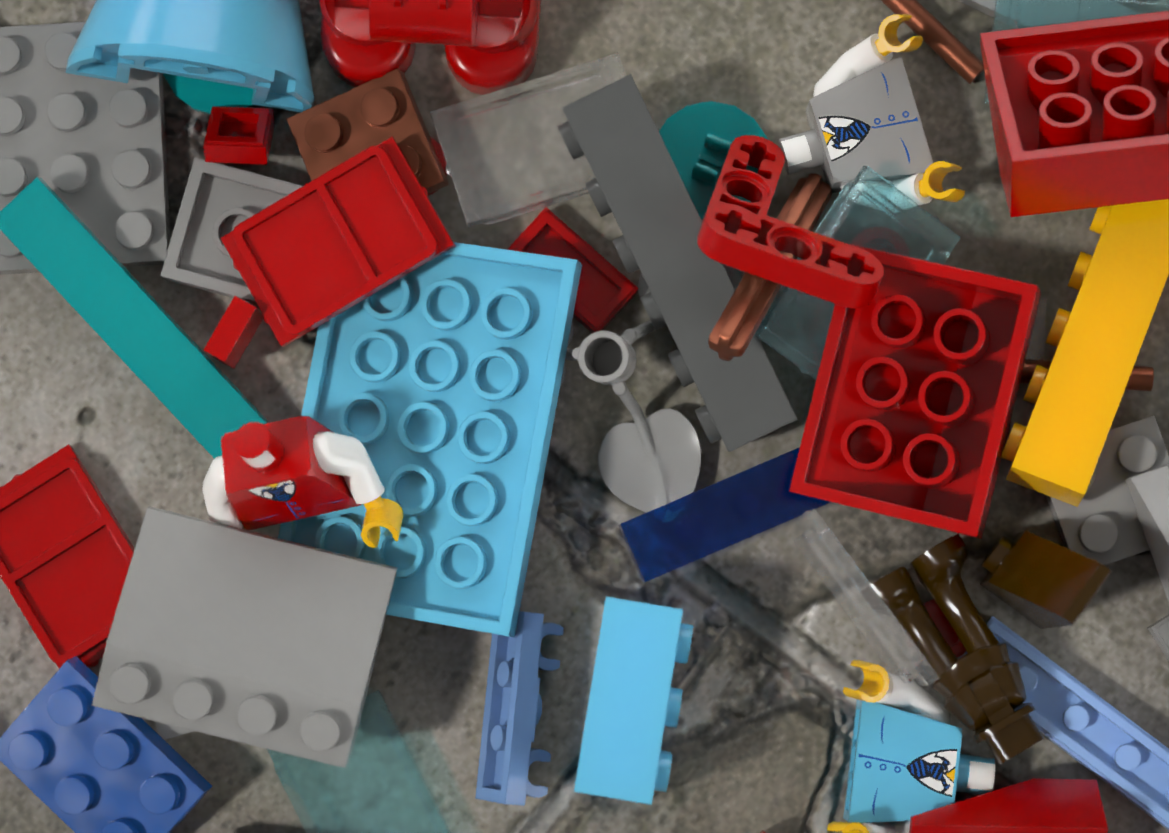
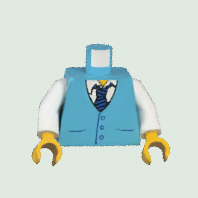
[827,660,995,833]

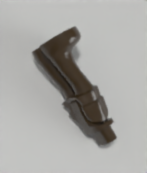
[856,533,1044,765]

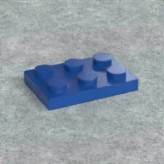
[0,656,213,833]

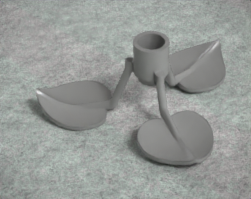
[560,264,742,523]

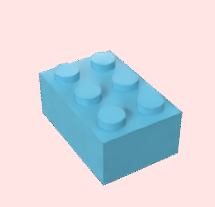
[574,597,693,805]

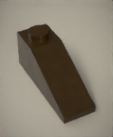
[980,531,1112,629]

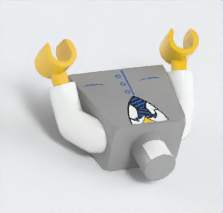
[778,14,965,213]

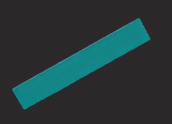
[0,177,269,459]

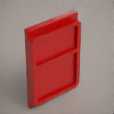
[220,137,456,347]
[0,444,135,669]

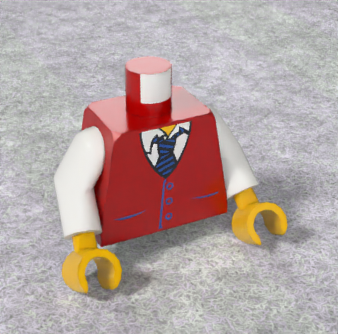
[203,416,404,548]

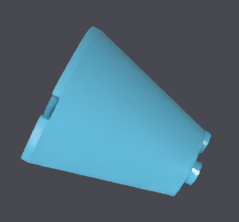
[66,0,315,112]

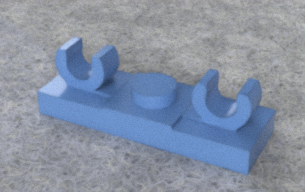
[475,611,564,806]

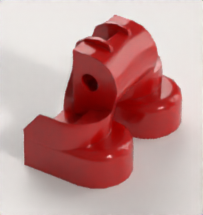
[319,0,541,97]

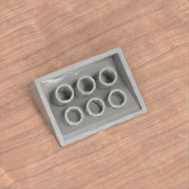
[92,506,398,768]

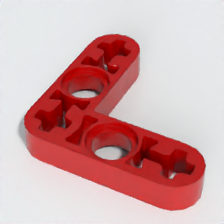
[697,135,884,308]

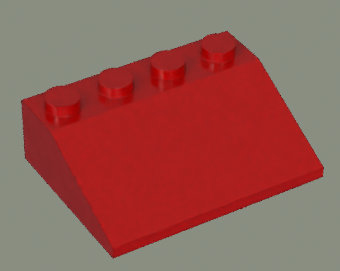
[980,11,1169,217]
[789,244,1042,539]

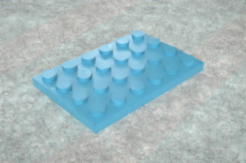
[278,242,582,638]

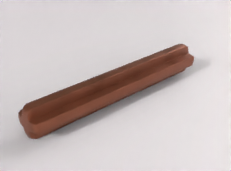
[708,173,832,361]

